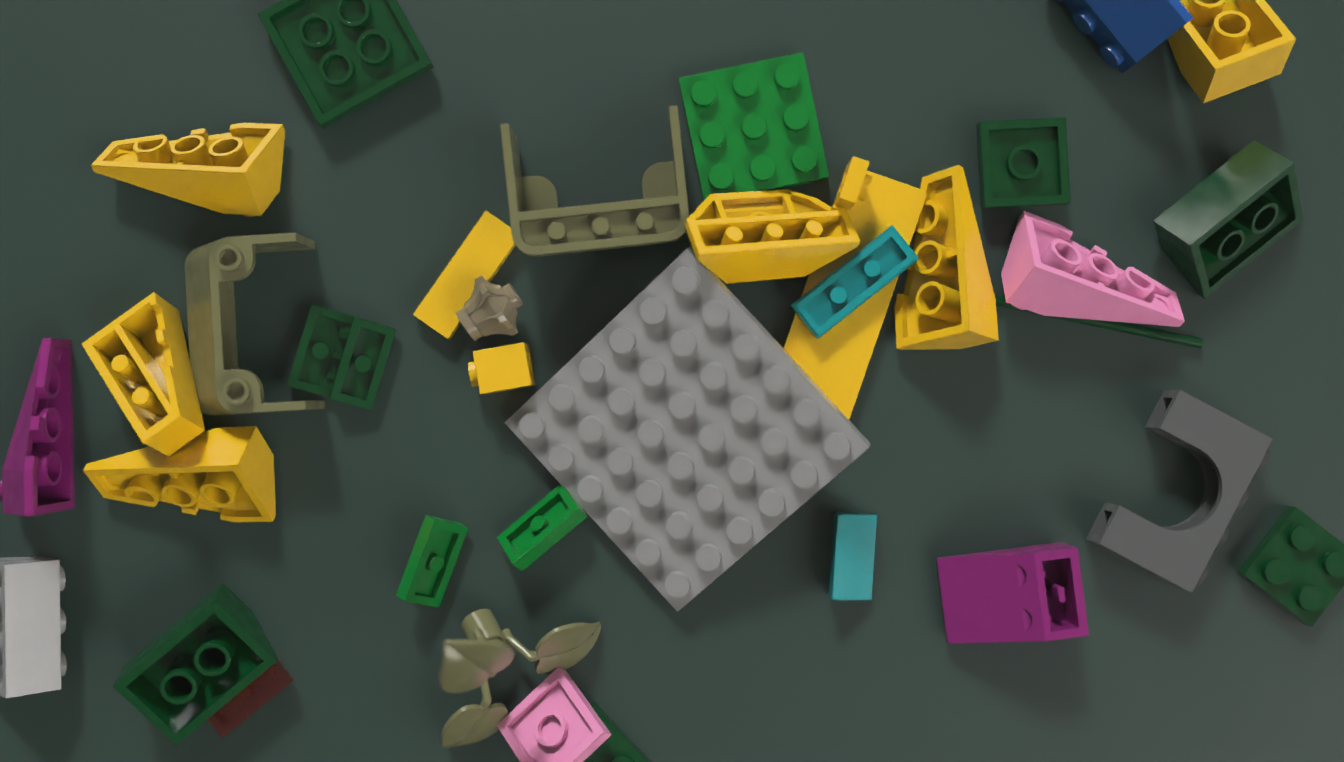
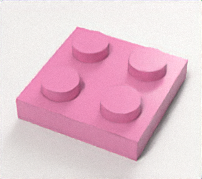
[497,667,612,762]

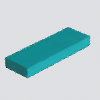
[790,225,919,339]

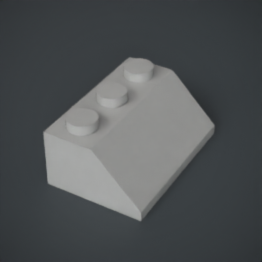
[0,557,67,698]

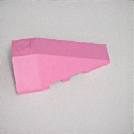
[1001,211,1185,327]

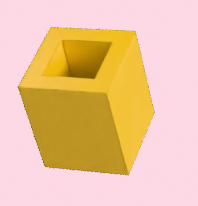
[468,342,536,394]

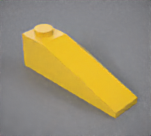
[91,123,285,217]

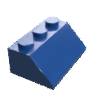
[1057,0,1194,73]

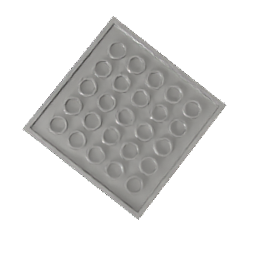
[505,248,870,612]

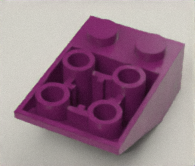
[936,542,1089,644]

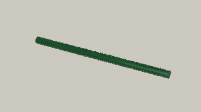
[995,295,1203,349]

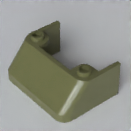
[500,105,689,257]
[185,233,325,415]

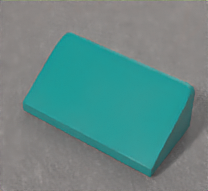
[828,511,877,601]

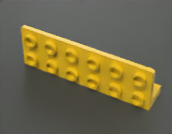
[783,156,927,420]

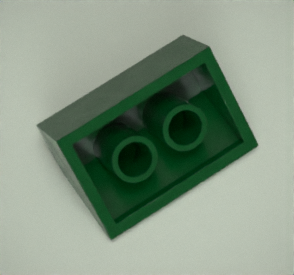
[1153,140,1303,299]
[113,583,278,746]

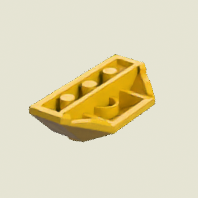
[684,189,861,284]

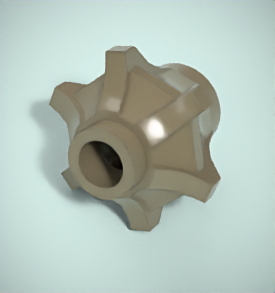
[456,276,523,341]

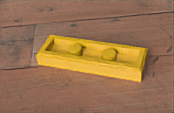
[413,210,516,339]

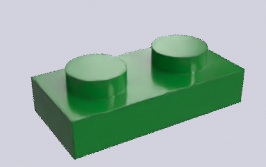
[497,484,588,572]
[396,515,468,608]

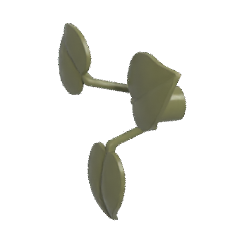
[439,609,601,749]

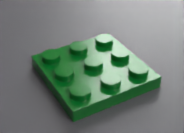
[678,52,829,201]

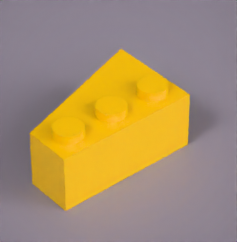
[82,292,205,457]

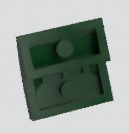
[287,304,396,411]

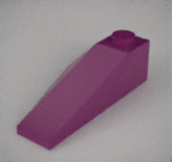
[0,338,75,516]

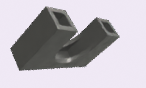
[1086,390,1273,593]

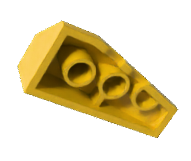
[894,165,999,350]
[83,426,276,523]

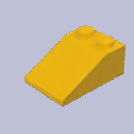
[1167,0,1296,104]

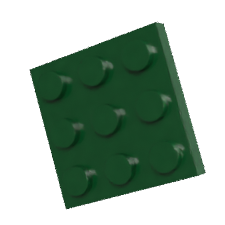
[258,0,434,129]

